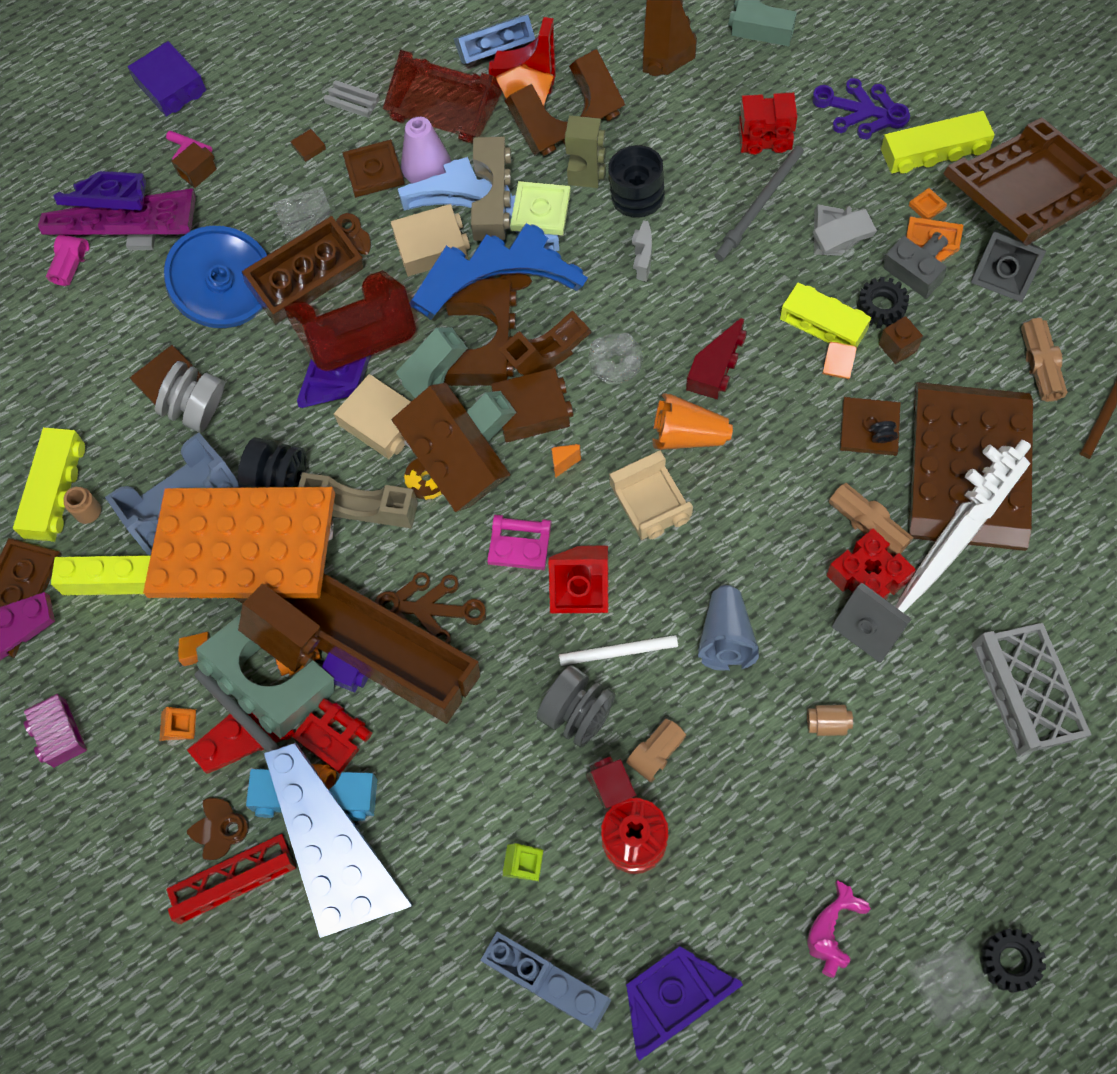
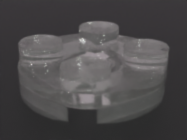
[588,333,643,385]

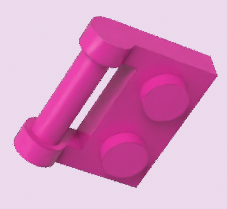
[487,514,552,570]

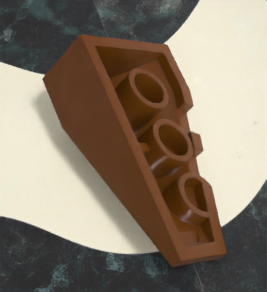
[643,0,697,76]

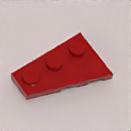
[187,713,294,774]

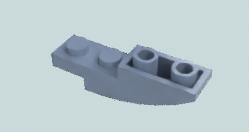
[480,932,611,1030]

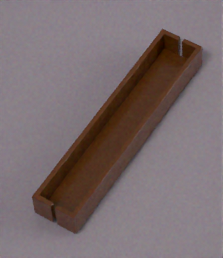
[233,574,480,724]

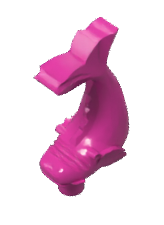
[807,880,871,978]

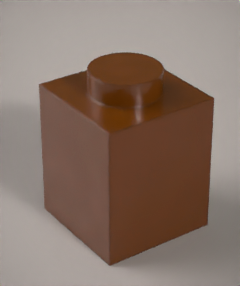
[171,142,217,188]
[879,316,923,365]

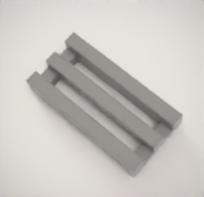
[324,80,380,118]

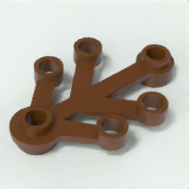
[374,572,486,644]

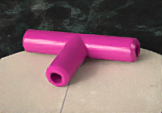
[166,130,212,160]

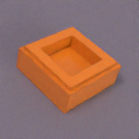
[908,188,947,220]

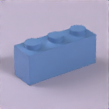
[454,15,535,64]

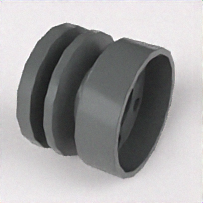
[537,665,616,748]

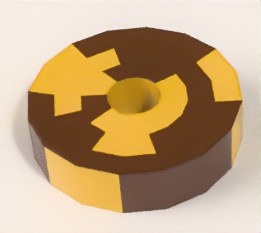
[404,458,442,500]

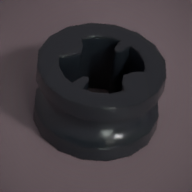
[870,421,898,443]

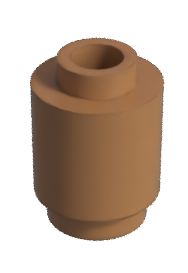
[64,487,101,524]
[807,704,853,736]

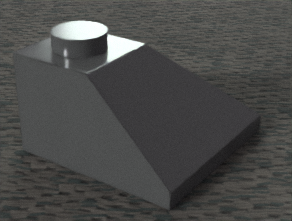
[971,228,1046,302]

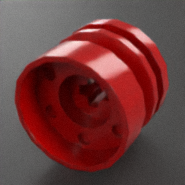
[601,798,668,874]

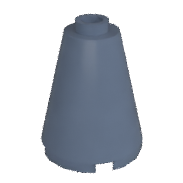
[698,585,759,670]

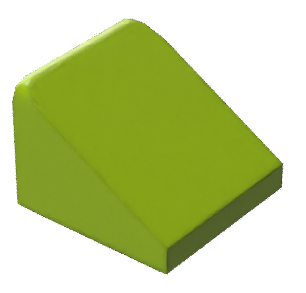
[502,843,543,881]

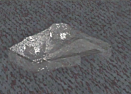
[273,186,332,242]

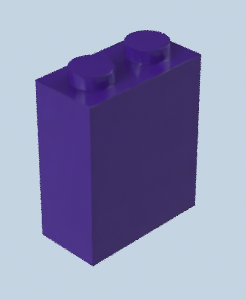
[127,41,206,117]

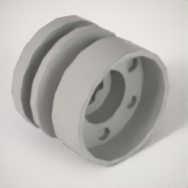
[155,361,225,433]

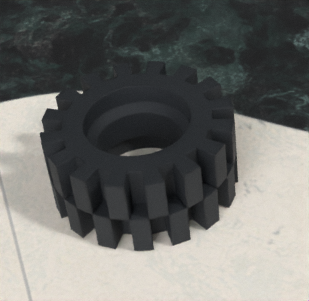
[857,277,909,329]
[980,929,1046,993]

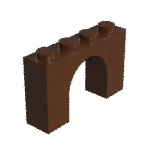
[505,49,625,157]
[444,279,517,386]

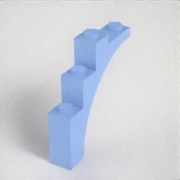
[398,157,559,251]

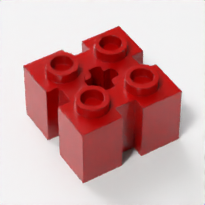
[738,92,798,155]
[826,528,916,600]

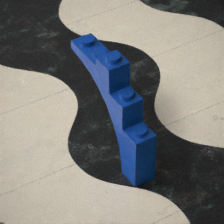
[409,223,588,320]

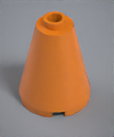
[653,393,733,450]

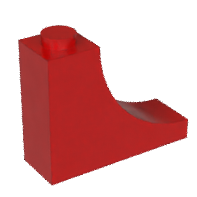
[489,17,556,94]

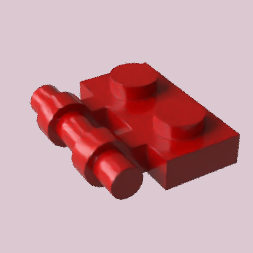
[292,698,372,774]

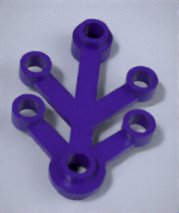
[812,78,910,139]

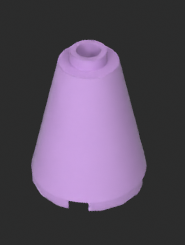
[401,117,451,183]

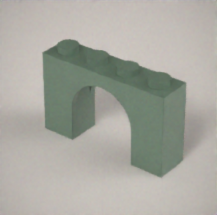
[728,0,797,46]
[396,327,517,442]
[196,614,334,739]

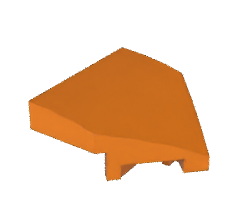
[496,64,553,106]
[906,217,963,262]

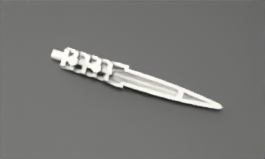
[895,440,1031,613]

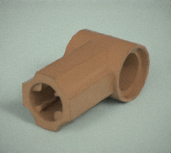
[626,718,686,783]

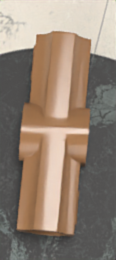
[1021,318,1068,402]
[829,483,914,556]

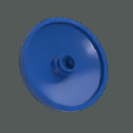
[164,226,267,328]

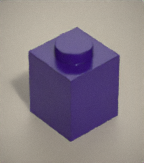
[322,652,368,693]

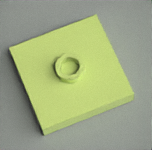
[510,181,571,235]

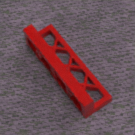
[166,834,296,924]

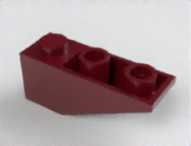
[686,318,747,400]
[586,756,636,809]

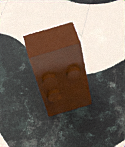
[242,216,363,325]
[391,383,510,512]

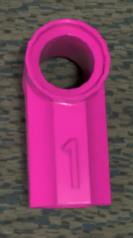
[46,235,89,286]

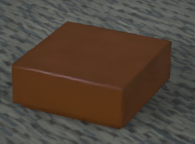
[290,129,326,162]

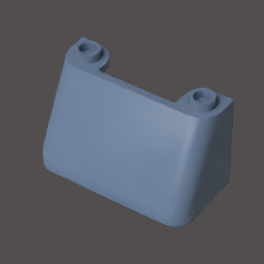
[105,433,239,556]

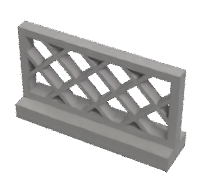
[972,623,1091,757]

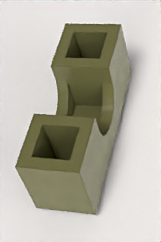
[565,115,606,188]

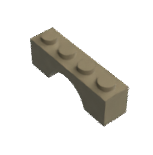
[471,137,511,241]
[298,472,418,529]

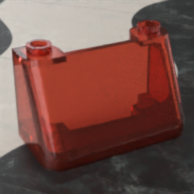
[383,50,502,143]
[284,270,416,371]

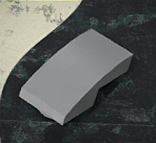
[813,209,877,254]
[632,220,652,282]

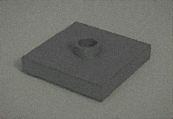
[832,583,912,663]

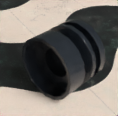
[608,145,665,218]
[238,437,307,488]

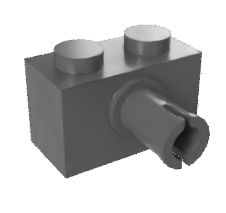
[884,232,948,299]

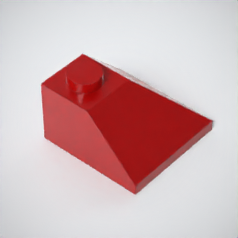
[548,546,608,613]

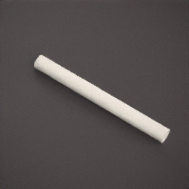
[559,635,678,666]

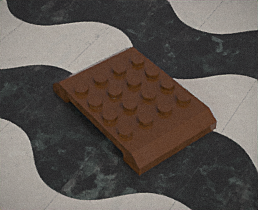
[943,117,1117,246]
[908,382,1033,551]

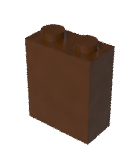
[491,368,574,443]
[238,583,321,673]

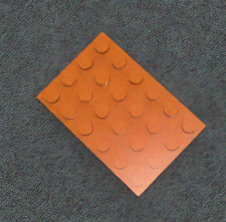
[143,487,335,598]

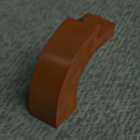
[499,310,592,375]

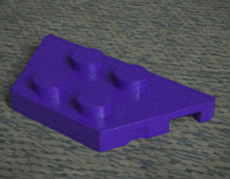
[53,171,146,210]
[297,320,372,408]
[626,946,743,1061]

